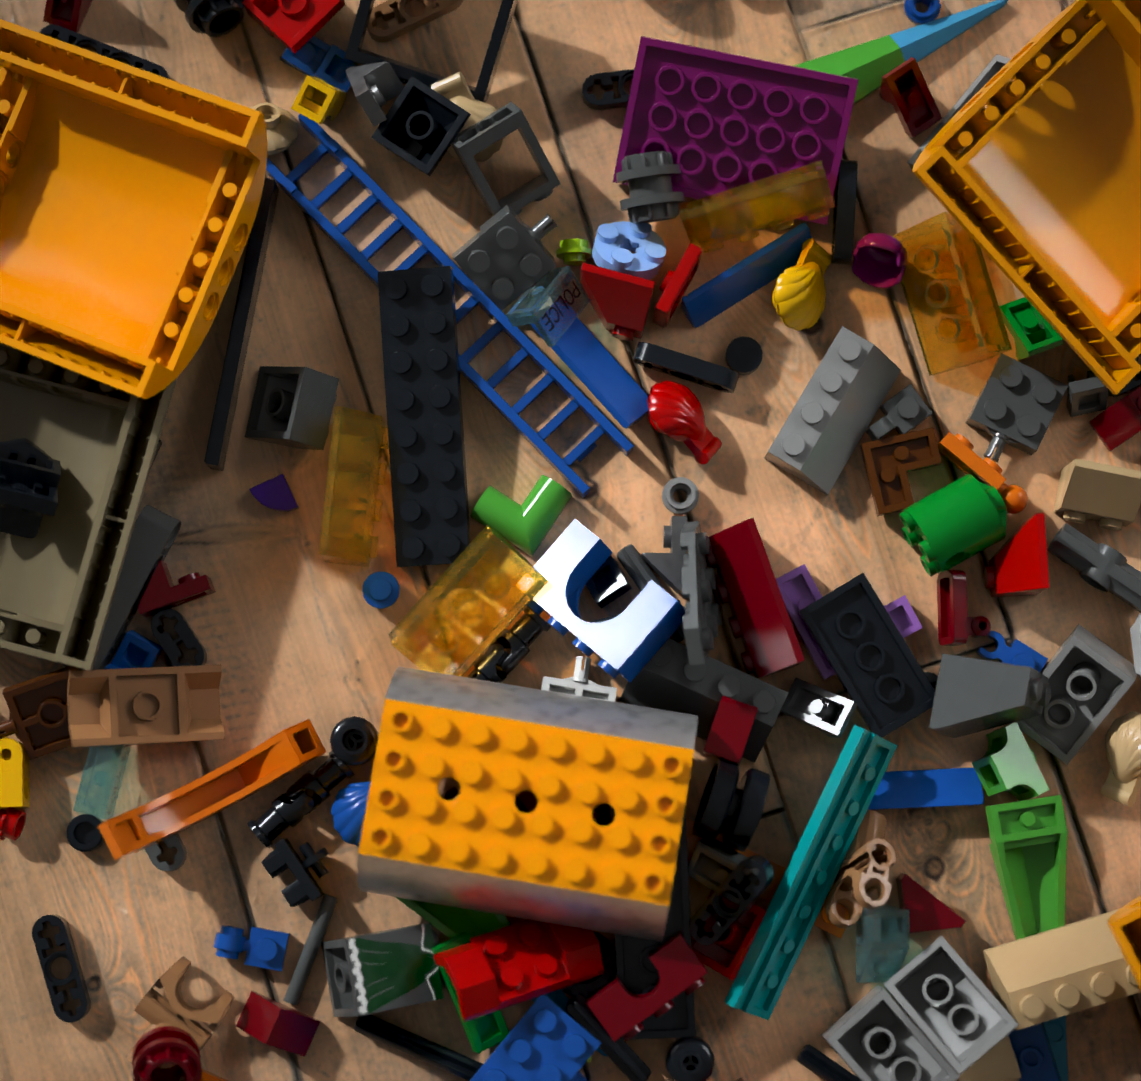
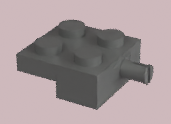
[452,204,557,311]
[965,353,1068,462]

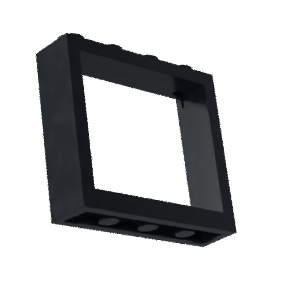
[344,0,518,102]

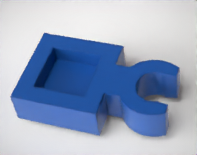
[976,631,1048,672]

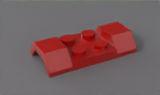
[434,919,604,1022]

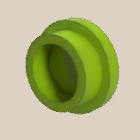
[556,238,592,266]

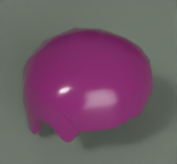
[852,233,908,289]

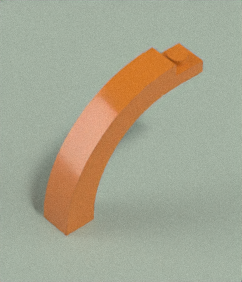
[98,719,326,860]

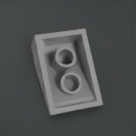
[1013,624,1137,765]
[883,935,1019,1075]
[821,985,960,1081]

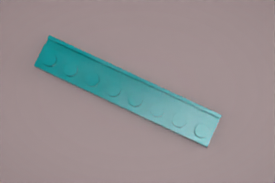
[724,724,898,1020]

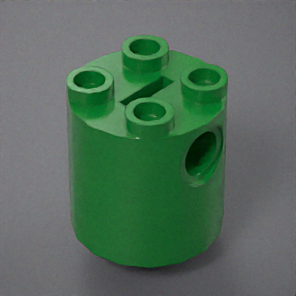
[899,474,1007,576]

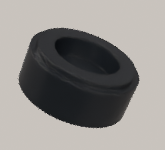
[725,337,763,375]
[67,814,105,852]

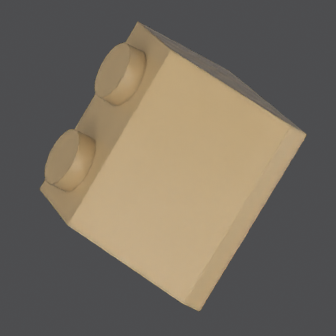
[1053,459,1141,530]

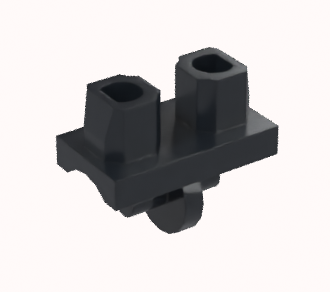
[262,838,329,907]

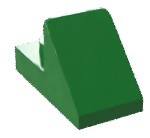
[999,297,1063,360]

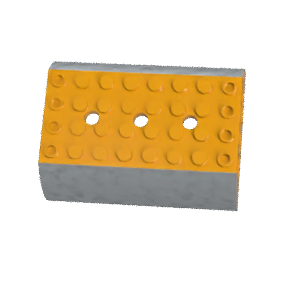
[357,667,698,942]

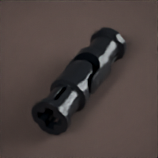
[467,606,551,683]
[247,751,355,848]

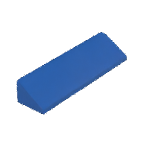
[680,223,812,328]
[528,299,649,429]
[829,768,984,810]

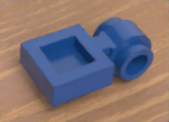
[213,925,290,971]

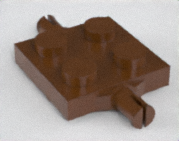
[0,666,78,760]

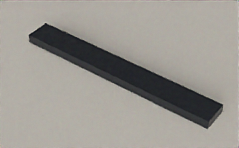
[204,178,279,471]

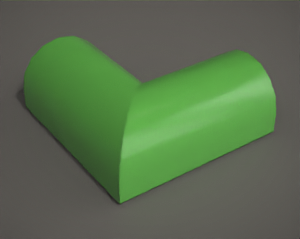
[470,475,572,557]

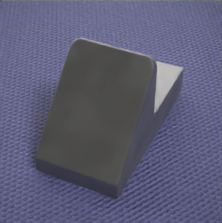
[345,62,404,126]
[641,516,687,594]
[781,677,857,738]

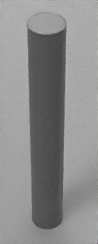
[283,893,338,1006]

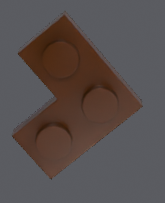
[860,427,942,517]

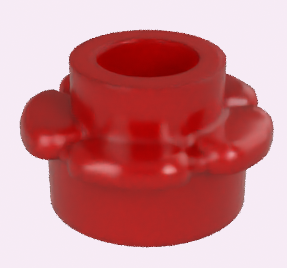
[0,807,26,841]

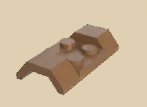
[67,664,225,747]

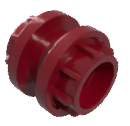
[132,1026,202,1081]

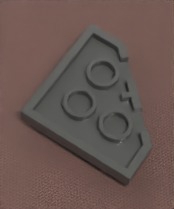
[680,521,722,665]

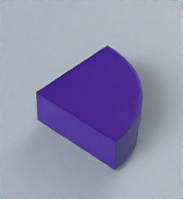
[249,474,299,512]

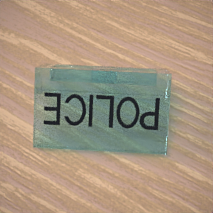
[506,266,590,347]
[73,745,131,819]

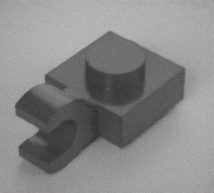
[866,384,932,441]

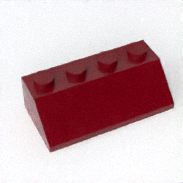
[706,517,805,679]

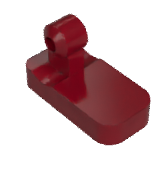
[937,570,991,646]

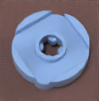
[592,221,666,280]

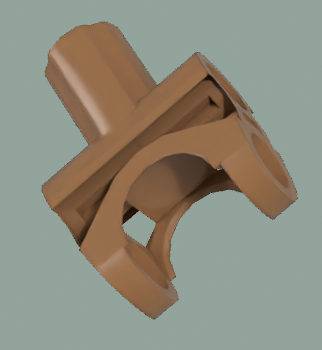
[825,810,896,929]
[126,956,235,1068]

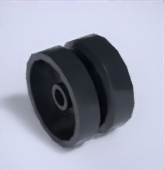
[692,757,770,852]

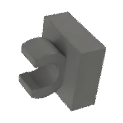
[1066,370,1108,417]

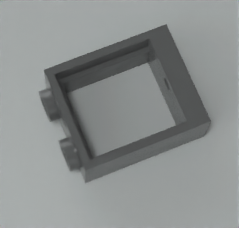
[451,102,561,216]

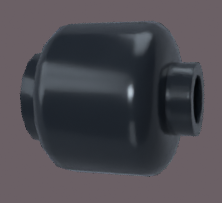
[330,716,379,766]
[664,1036,715,1081]

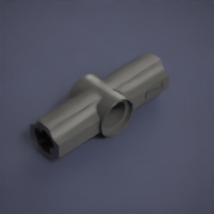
[1047,523,1141,612]

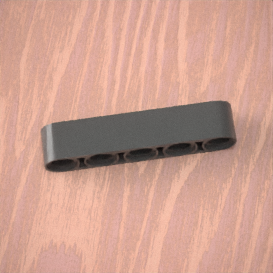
[62,505,181,670]

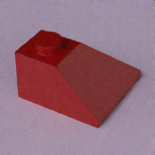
[580,263,655,341]
[984,513,1050,598]

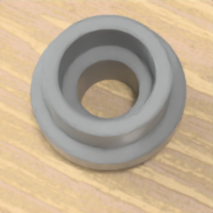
[662,477,699,514]

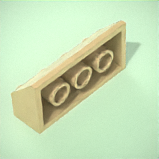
[983,909,1141,1030]

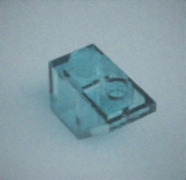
[856,906,909,983]

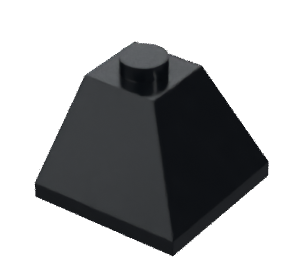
[371,76,471,176]

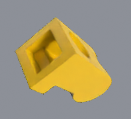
[291,75,347,124]
[0,738,30,809]

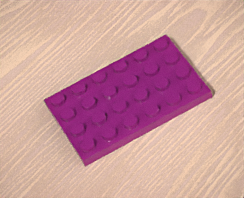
[613,36,858,225]

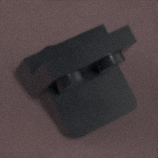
[0,438,61,538]

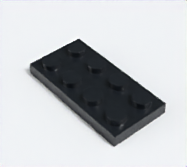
[798,573,935,738]

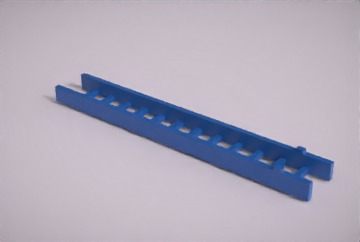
[266,114,634,498]

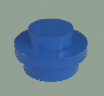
[362,571,400,609]

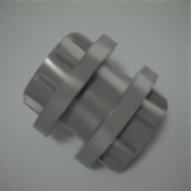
[616,151,685,224]

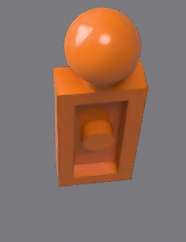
[938,432,1028,514]

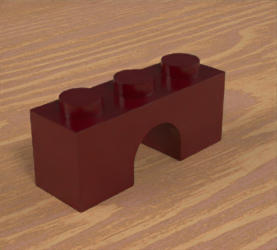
[587,932,708,1042]

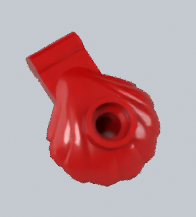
[647,380,722,465]

